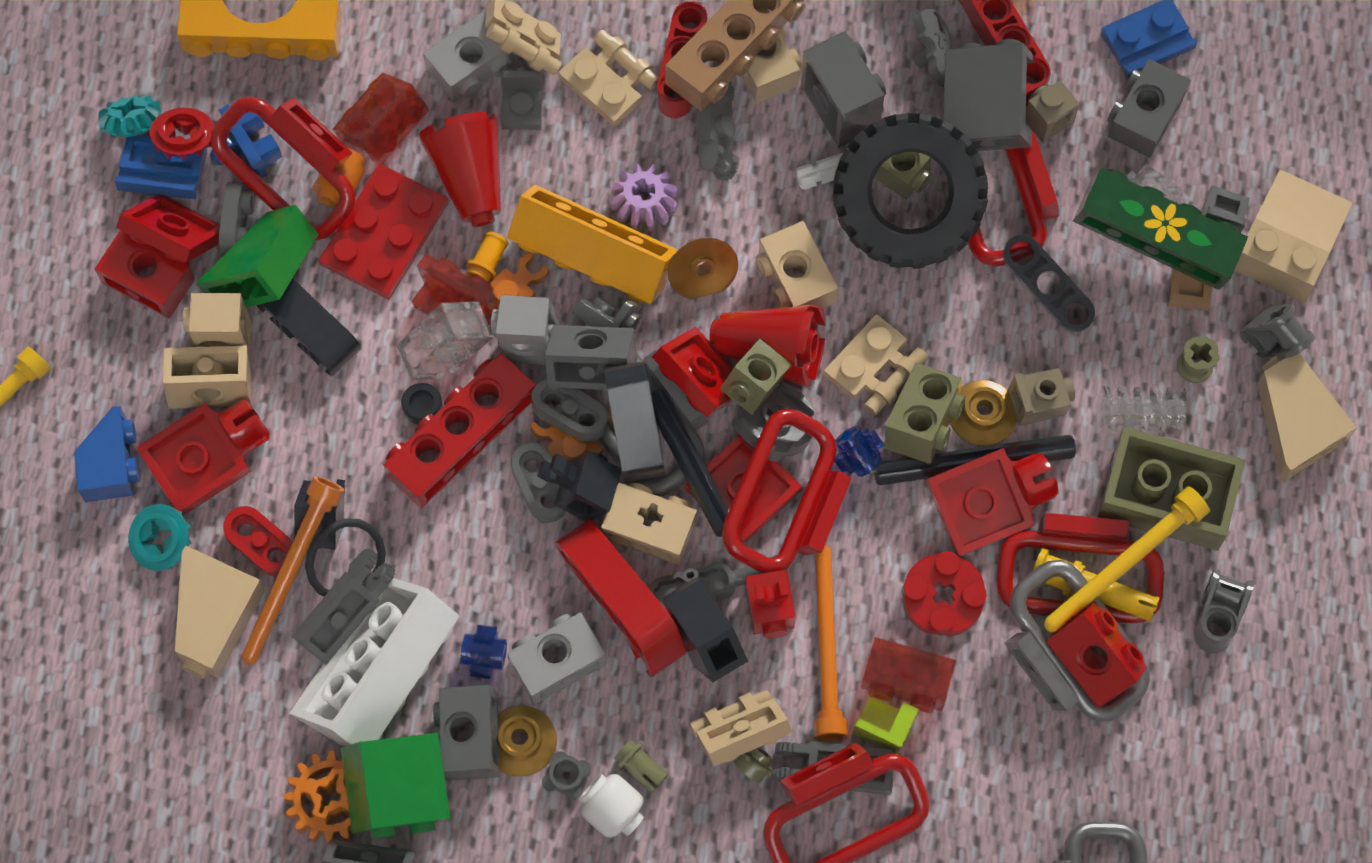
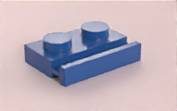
[1100,0,1198,79]
[115,135,208,200]

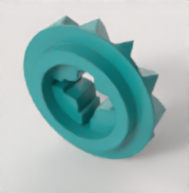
[98,94,162,137]
[128,504,192,571]

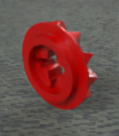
[150,107,214,161]

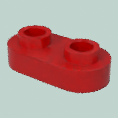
[223,506,293,577]

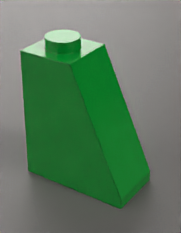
[197,205,318,307]

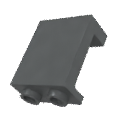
[944,39,1033,151]

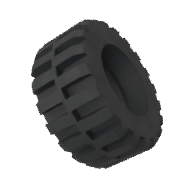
[833,113,989,269]

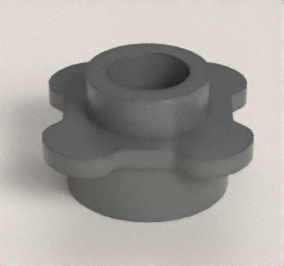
[542,751,591,800]

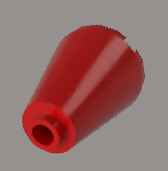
[419,111,501,227]
[709,305,826,387]

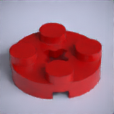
[902,551,987,636]

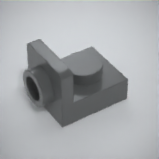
[501,67,543,130]
[572,297,642,330]

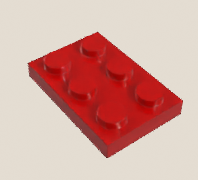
[319,163,449,300]

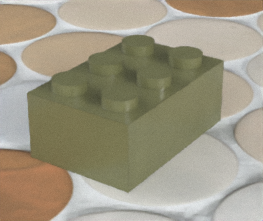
[1097,426,1245,551]

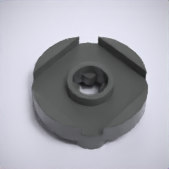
[732,383,815,462]

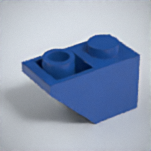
[74,406,140,502]

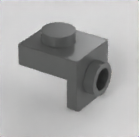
[1202,186,1250,233]

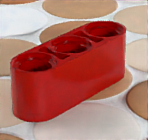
[658,1,708,118]

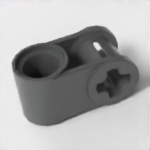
[1240,303,1315,358]
[1194,568,1254,653]

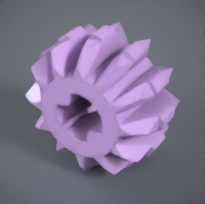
[610,163,677,232]

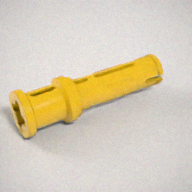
[1033,548,1160,623]

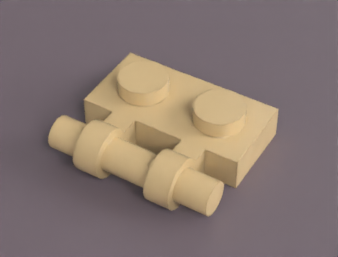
[485,0,561,76]
[558,30,659,127]
[823,314,929,416]
[689,690,792,767]

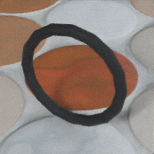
[305,519,386,597]

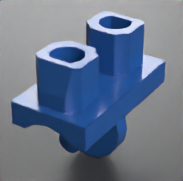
[210,104,282,178]

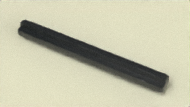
[873,435,1076,485]

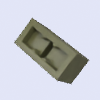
[884,362,966,464]

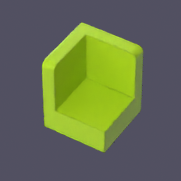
[852,697,919,754]

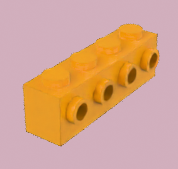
[506,185,678,304]

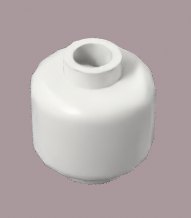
[579,774,644,838]

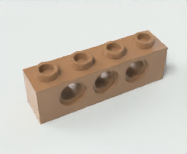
[665,0,805,111]

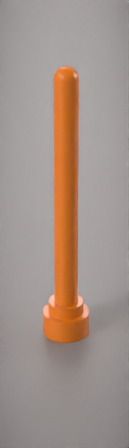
[242,476,345,665]
[814,545,848,741]

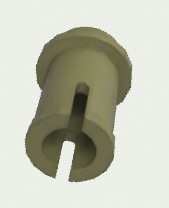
[614,740,669,794]

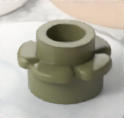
[734,747,773,783]

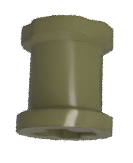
[1177,337,1219,383]

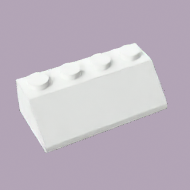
[290,578,460,747]

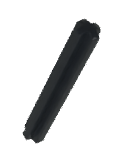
[651,389,729,537]

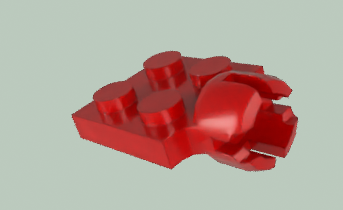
[136,399,270,517]
[925,448,1059,557]

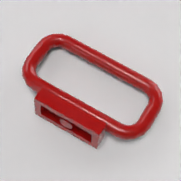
[211,96,356,241]
[946,131,1059,267]
[722,409,852,573]
[996,513,1165,624]
[763,743,930,863]

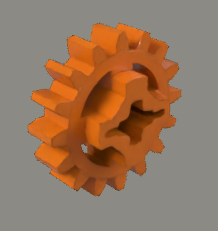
[283,750,363,844]

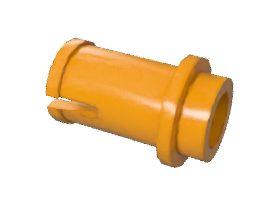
[466,231,509,285]

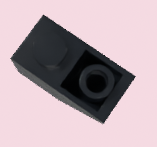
[661,577,748,683]

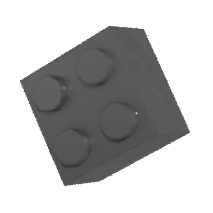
[800,31,886,148]

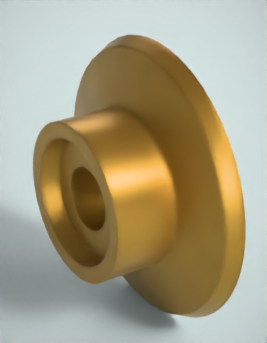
[668,237,738,299]
[950,380,1017,446]
[498,705,557,777]

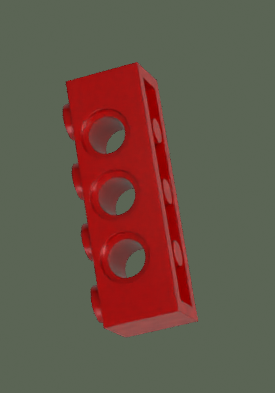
[383,353,536,509]

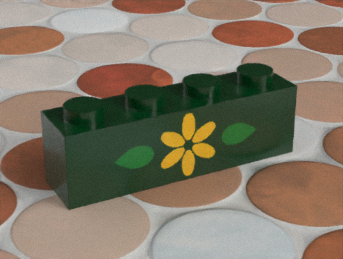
[1072,168,1248,290]

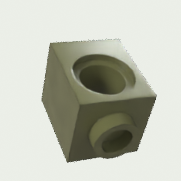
[874,152,932,200]
[720,339,792,415]

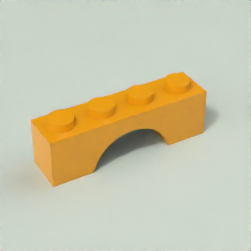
[177,0,342,61]

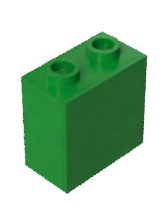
[340,733,450,839]

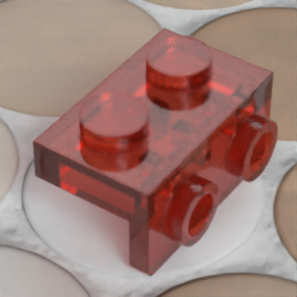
[332,72,429,164]
[412,253,499,342]
[861,637,956,713]

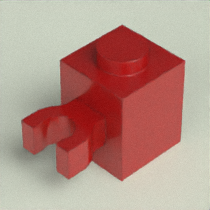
[745,570,796,639]

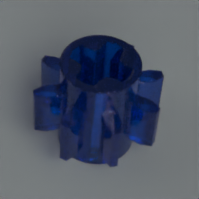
[834,426,885,477]
[460,624,508,679]

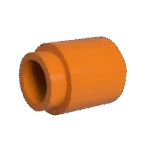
[313,147,365,208]

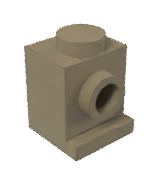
[1025,80,1080,143]
[1008,368,1075,426]

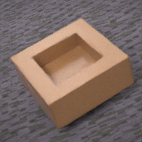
[1167,268,1212,311]

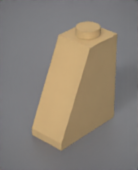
[1257,353,1357,483]
[175,546,265,679]

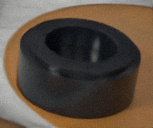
[401,383,443,425]

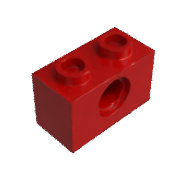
[94,230,195,319]
[1046,601,1147,708]

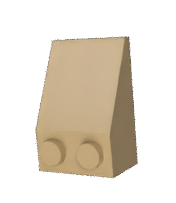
[1235,169,1353,303]

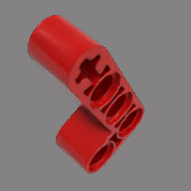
[958,0,1051,107]
[555,519,686,677]

